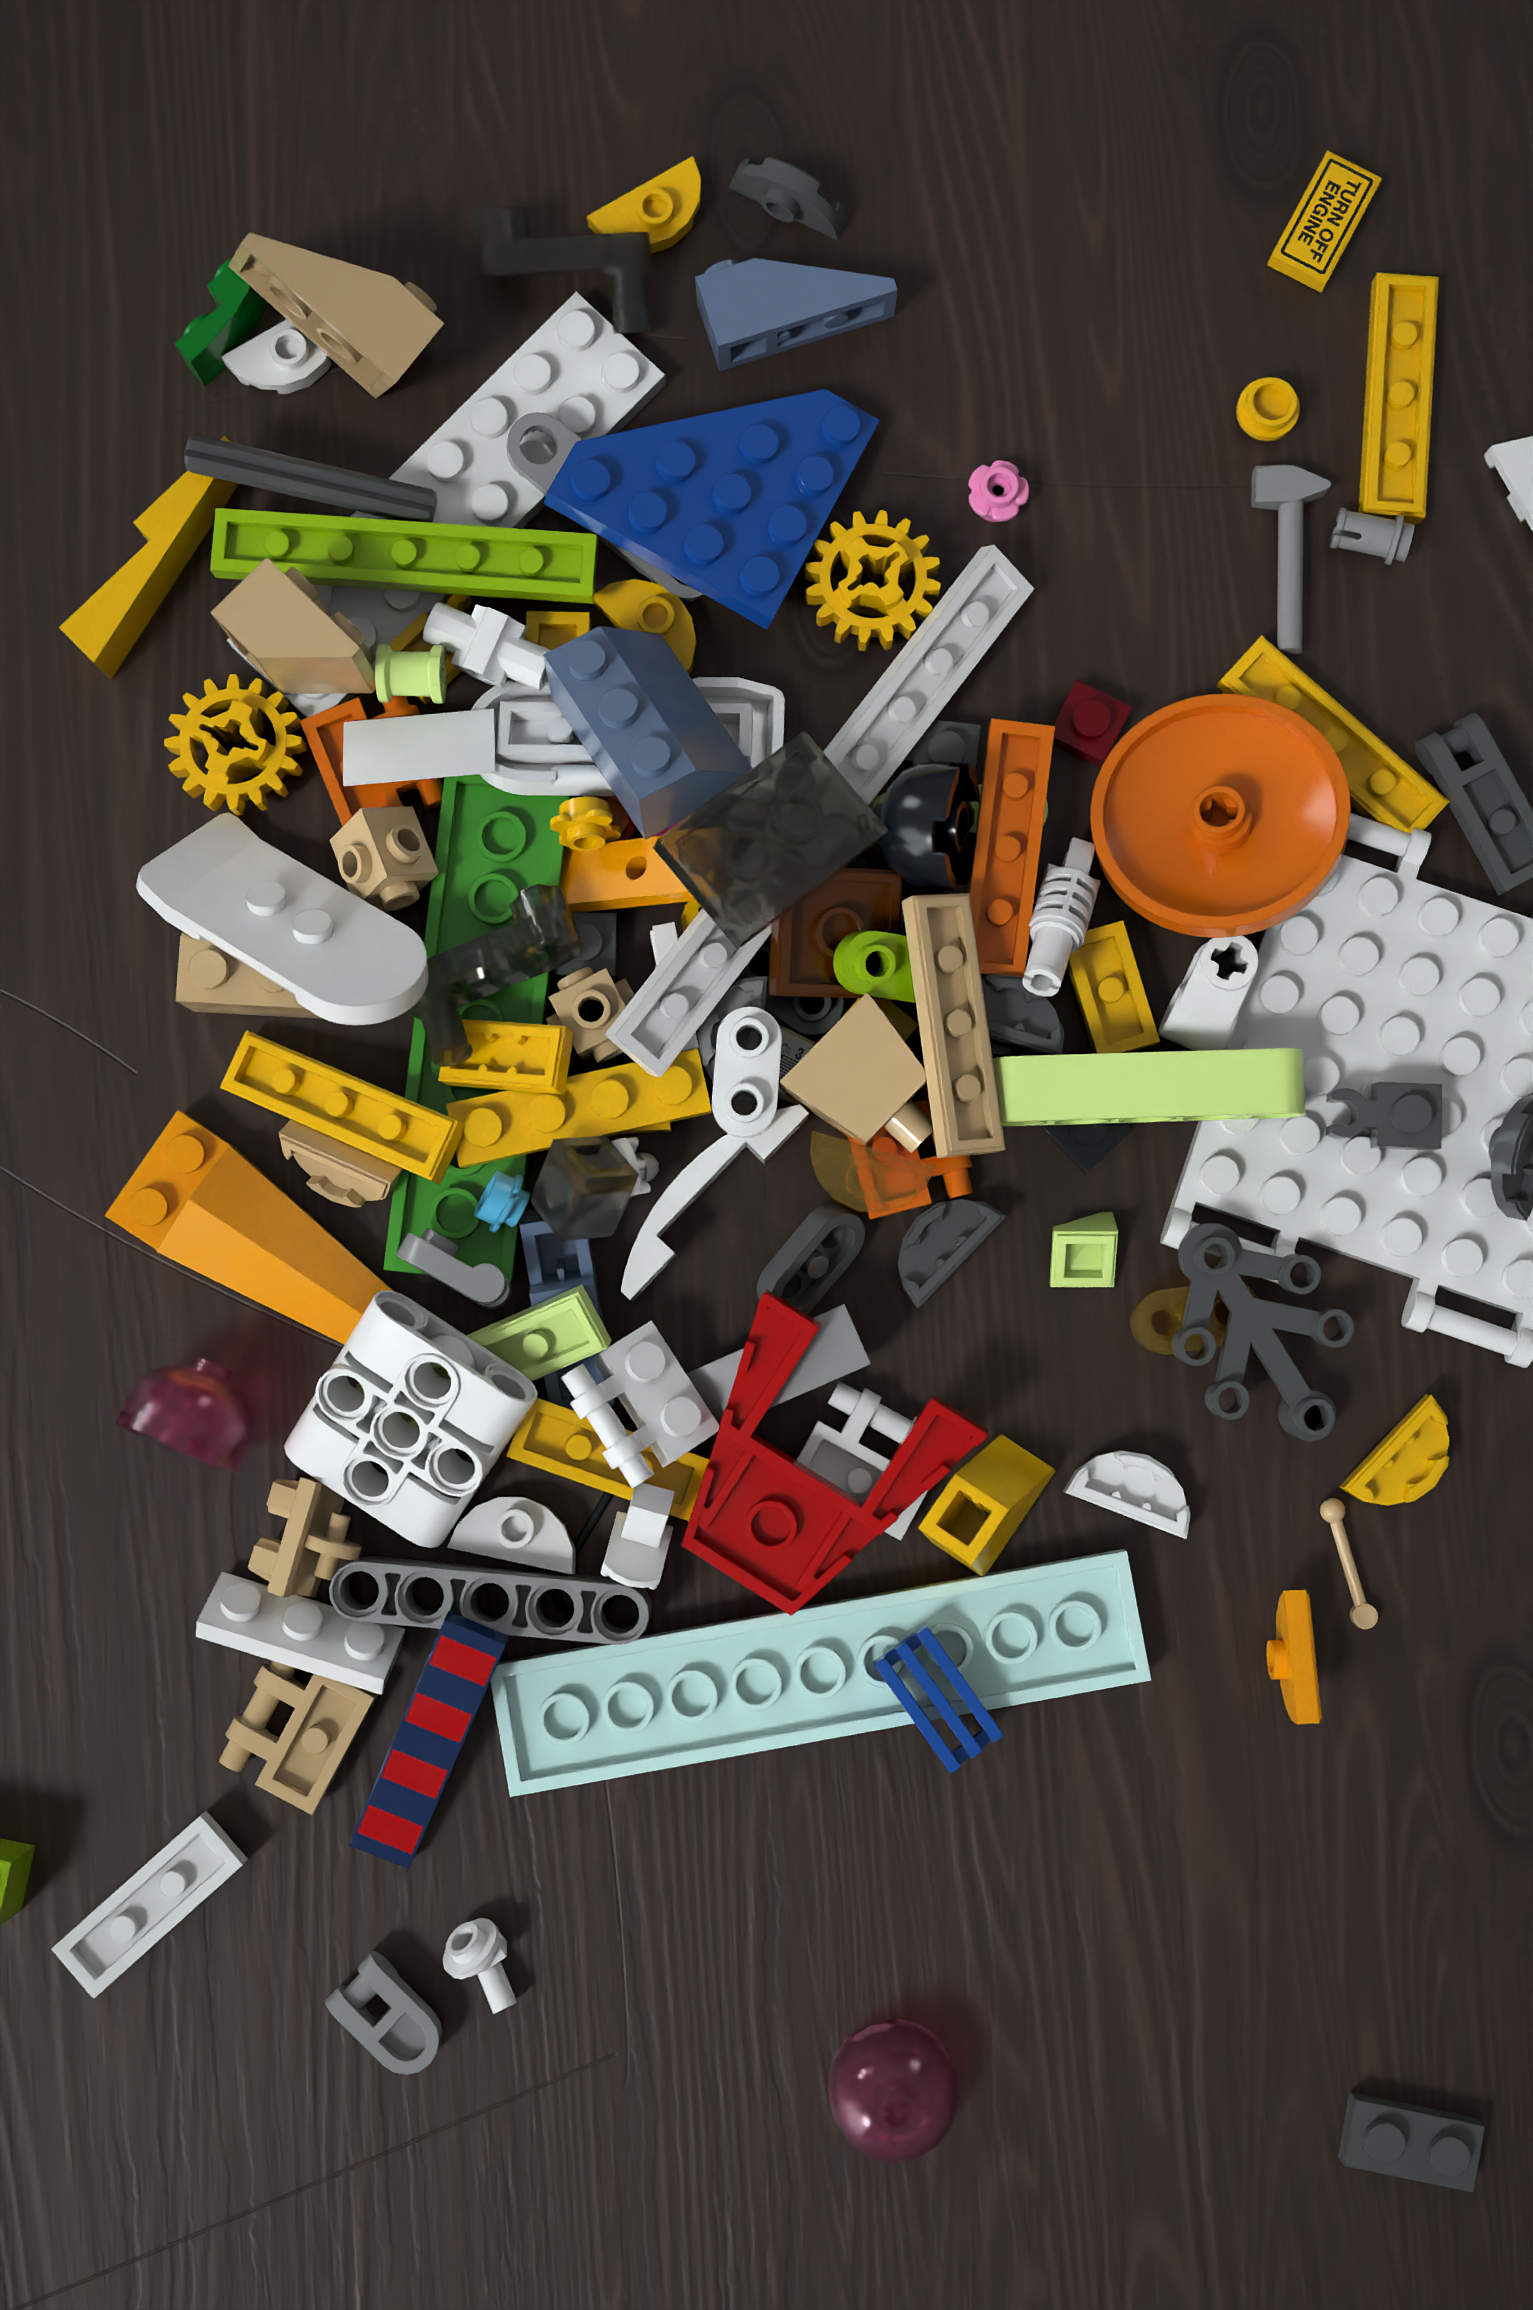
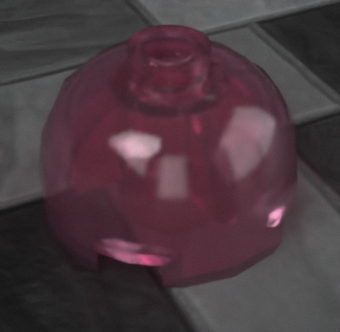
[115,1357,253,1474]
[828,2018,959,2164]

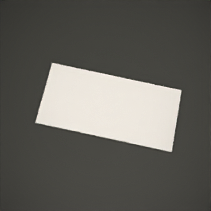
[343,708,495,786]

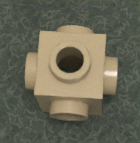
[330,806,439,911]
[545,967,635,1064]

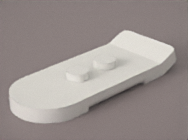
[471,677,785,805]
[136,812,429,1025]

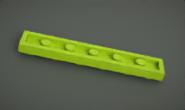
[210,508,598,604]

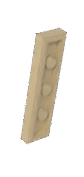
[902,893,1005,1158]

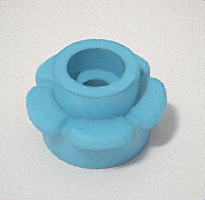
[474,1170,530,1232]

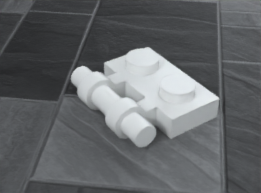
[561,1320,719,1488]
[796,1381,927,1541]

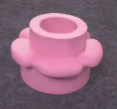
[968,460,1029,522]

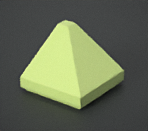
[1050,1212,1118,1287]

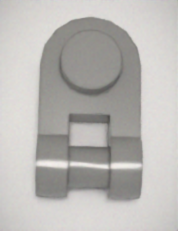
[396,1228,512,1309]
[325,1951,443,2075]

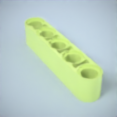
[993,1048,1306,1127]

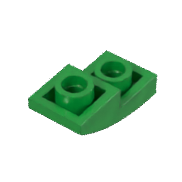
[175,257,268,387]

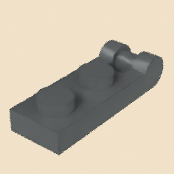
[1415,712,1533,896]

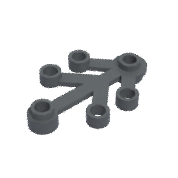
[1171,1223,1354,1442]

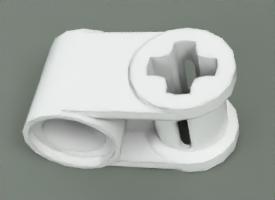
[1158,935,1259,1051]

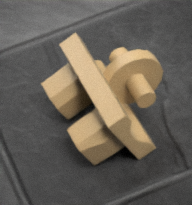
[248,1477,362,1597]

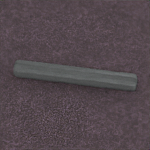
[184,434,437,523]

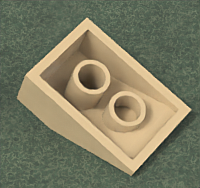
[228,232,444,399]

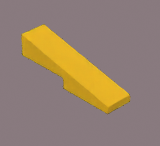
[59,436,239,680]

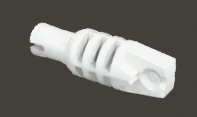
[1022,837,1101,997]

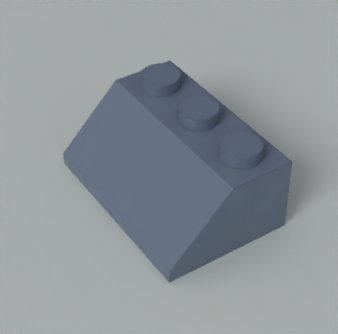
[543,626,757,840]

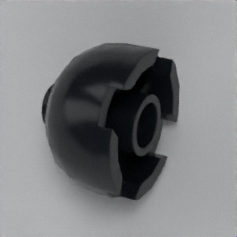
[870,761,980,891]

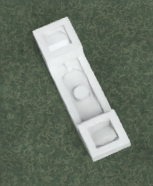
[621,1104,809,1301]

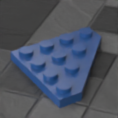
[543,389,880,630]

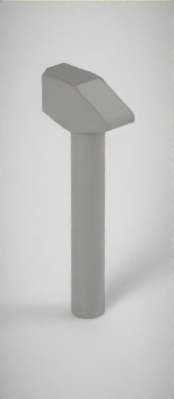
[1251,465,1331,655]

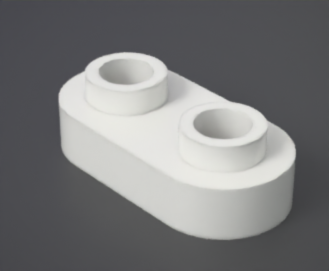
[712,1007,782,1138]

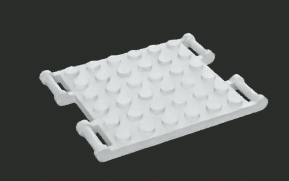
[1160,813,1533,1368]

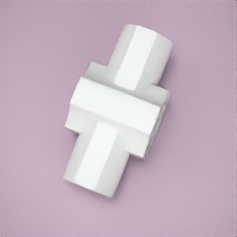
[423,602,551,691]

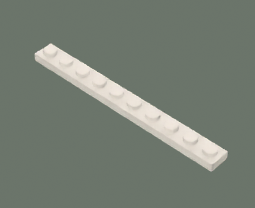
[605,545,1034,1078]

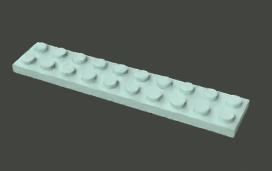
[490,1549,1151,1797]

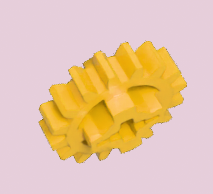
[805,510,941,651]
[164,674,307,816]

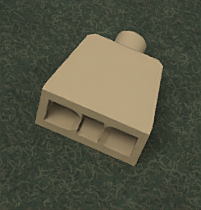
[780,993,933,1153]

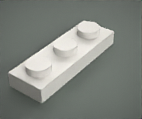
[196,1572,405,1695]
[51,1811,248,1999]

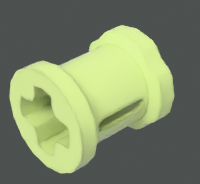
[375,644,447,704]

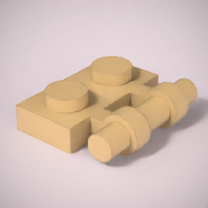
[219,1661,378,1815]

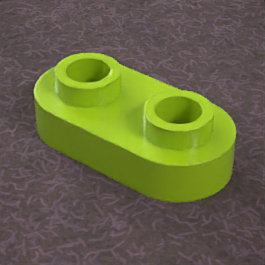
[833,930,916,1003]

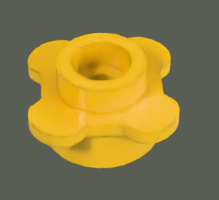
[550,797,621,851]

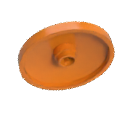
[1090,694,1351,938]

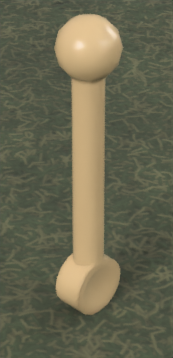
[1320,1498,1378,1629]

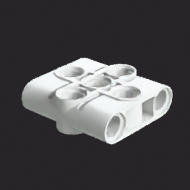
[284,1290,538,1548]

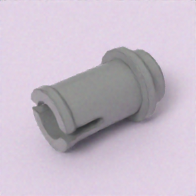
[1330,507,1415,565]

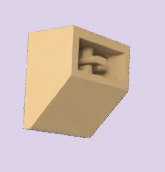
[210,557,376,694]

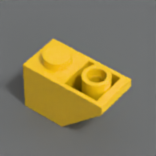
[918,1434,1056,1577]

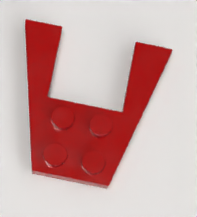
[681,1289,988,1616]

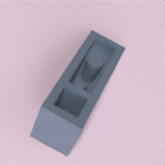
[695,258,898,372]

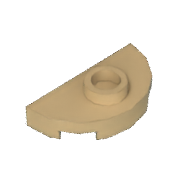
[279,1119,402,1208]

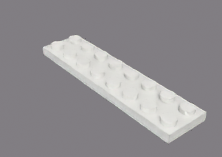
[227,292,666,718]

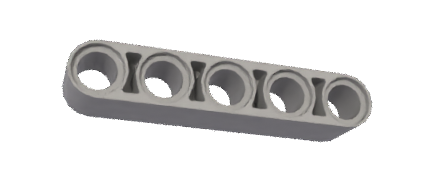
[329,1556,652,1645]

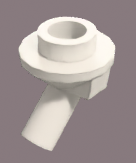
[443,1918,517,2014]

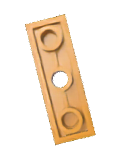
[557,828,733,912]

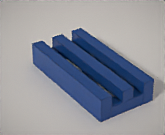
[873,1624,1004,1774]

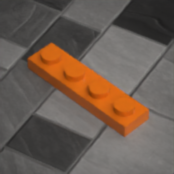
[968,718,1055,979]

